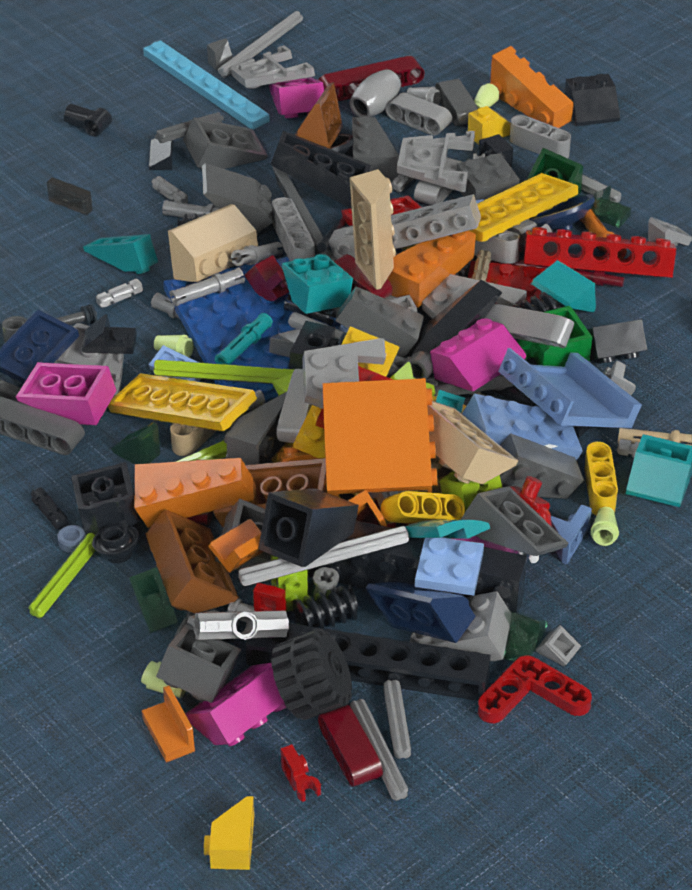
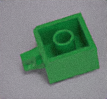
[516,306,592,367]

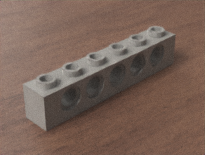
[328,194,481,259]

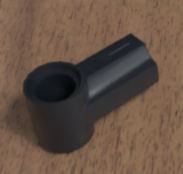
[64,104,112,137]

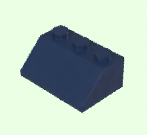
[366,582,476,643]

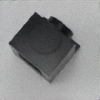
[478,134,513,167]

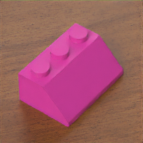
[430,318,526,392]
[185,663,287,746]

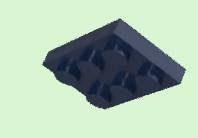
[0,310,79,384]

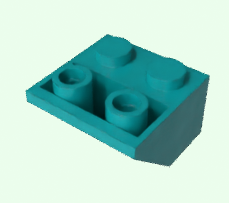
[282,254,353,314]
[626,434,692,507]

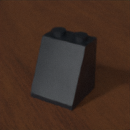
[258,489,359,567]

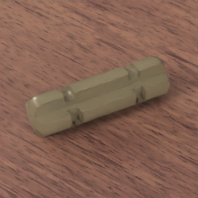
[472,250,491,282]

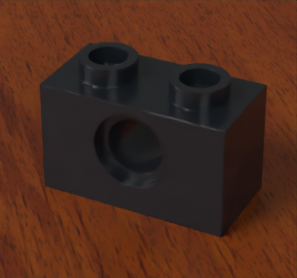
[289,321,338,369]

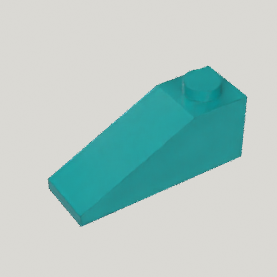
[83,234,158,274]

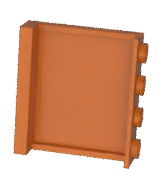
[323,378,437,497]

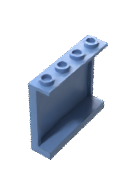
[498,348,642,428]

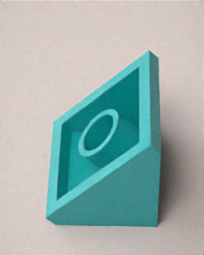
[531,260,596,312]

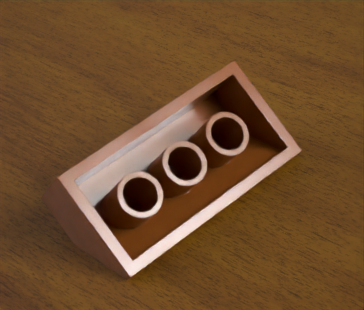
[295,82,343,149]
[213,458,327,527]
[146,509,239,614]

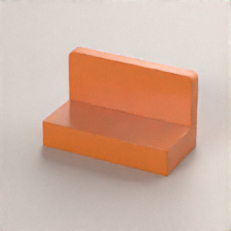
[348,490,387,527]
[209,519,264,573]
[142,685,195,762]

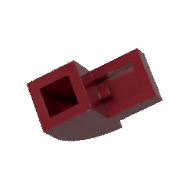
[244,255,289,301]

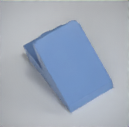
[551,505,592,564]

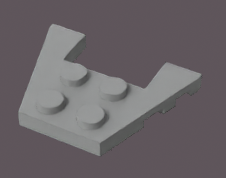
[231,45,315,89]
[397,131,475,192]
[422,274,527,319]
[55,323,124,397]
[302,338,386,409]

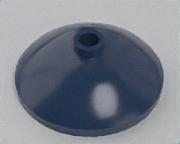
[529,194,595,230]

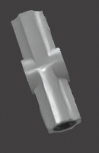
[193,610,289,640]

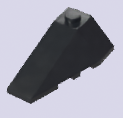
[407,280,502,357]

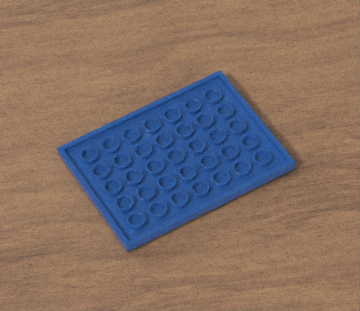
[163,257,341,403]

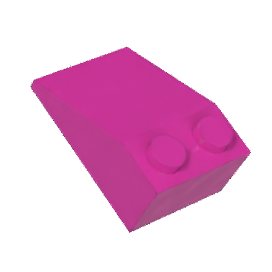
[269,77,324,118]
[16,362,117,425]

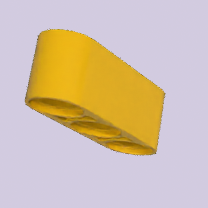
[584,442,618,516]
[381,491,465,524]

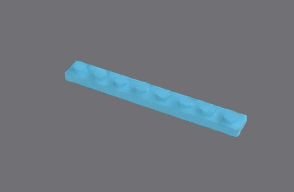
[143,40,270,130]

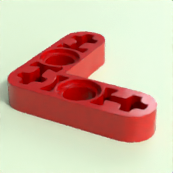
[478,656,592,723]

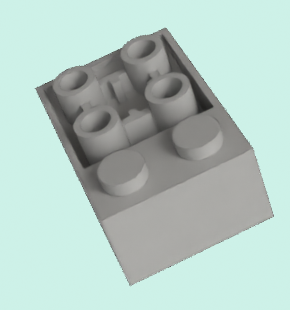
[410,591,512,662]

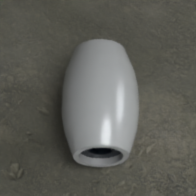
[350,70,401,117]

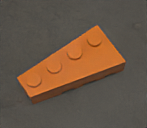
[490,46,573,128]
[387,231,476,308]
[134,458,254,528]

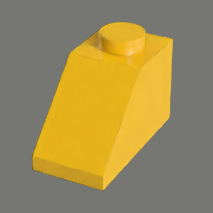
[468,106,511,145]
[204,796,255,870]

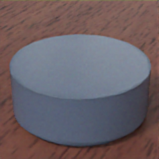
[57,525,86,553]

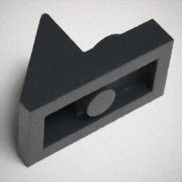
[81,314,137,354]

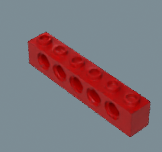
[523,227,676,278]

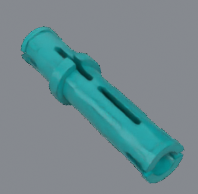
[215,313,273,365]

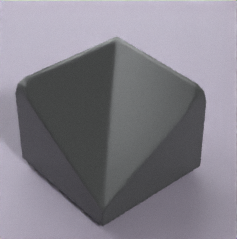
[207,38,233,70]
[269,329,301,357]

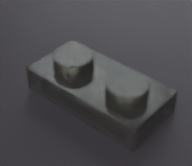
[47,177,93,215]

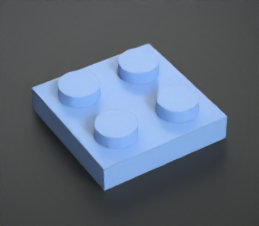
[415,537,484,596]

